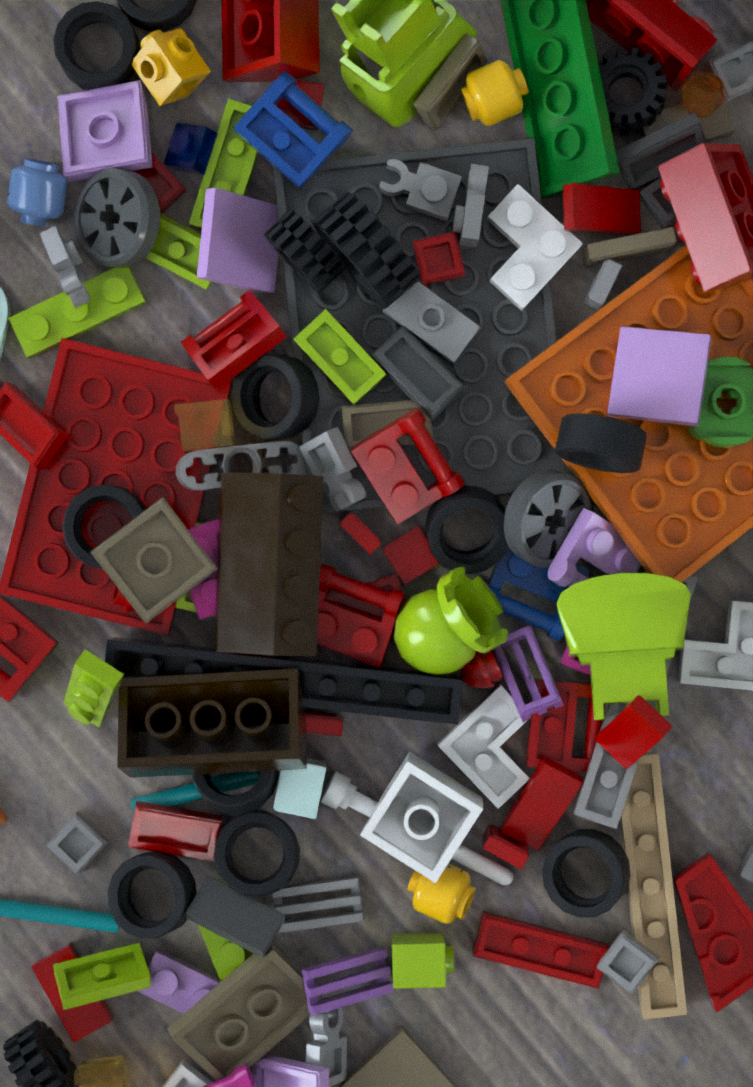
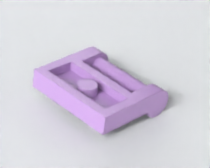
[548,508,641,587]

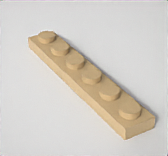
[620,752,687,1020]

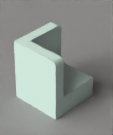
[273,757,327,819]

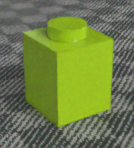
[391,933,454,989]

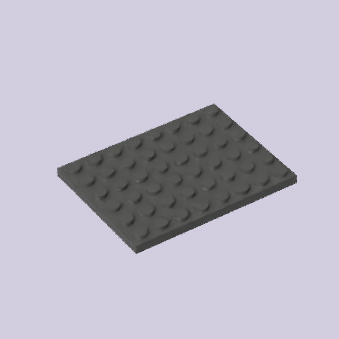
[273,138,571,514]

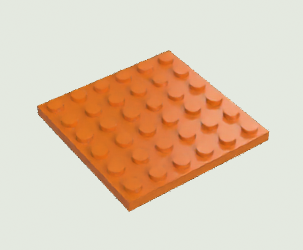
[504,245,753,583]

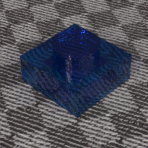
[163,123,218,175]

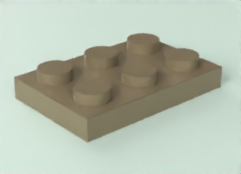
[167,944,323,1081]

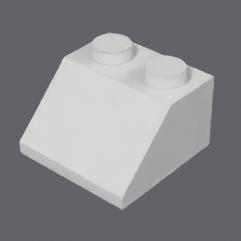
[360,751,483,883]

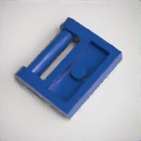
[233,71,353,190]
[488,548,589,641]

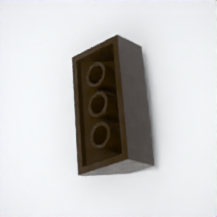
[214,472,324,656]
[117,668,307,778]

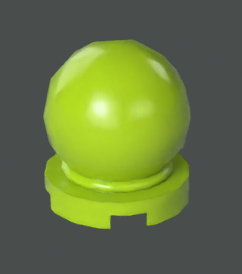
[394,566,508,676]

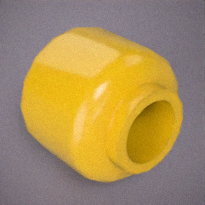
[460,60,529,126]
[407,863,476,924]

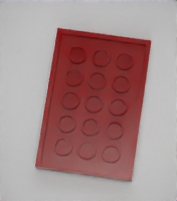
[0,338,233,636]

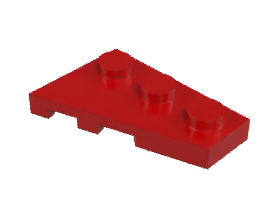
[672,852,753,1013]

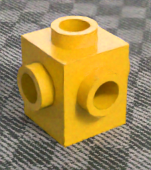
[131,28,211,106]

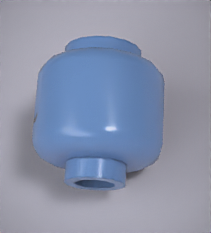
[7,158,68,226]

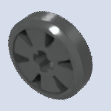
[74,168,160,268]
[504,469,594,568]

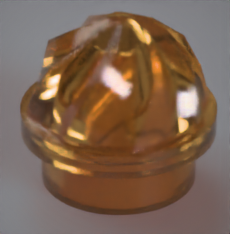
[680,71,724,118]

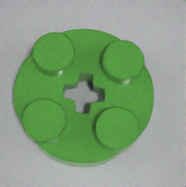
[687,357,753,448]

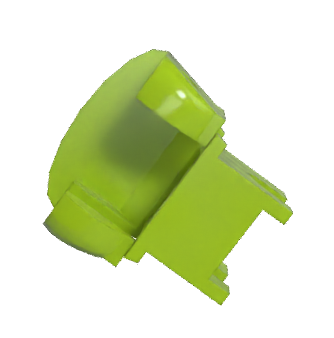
[331,0,478,127]
[557,573,691,720]

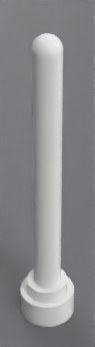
[320,770,513,885]

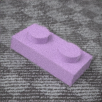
[138,948,220,1014]

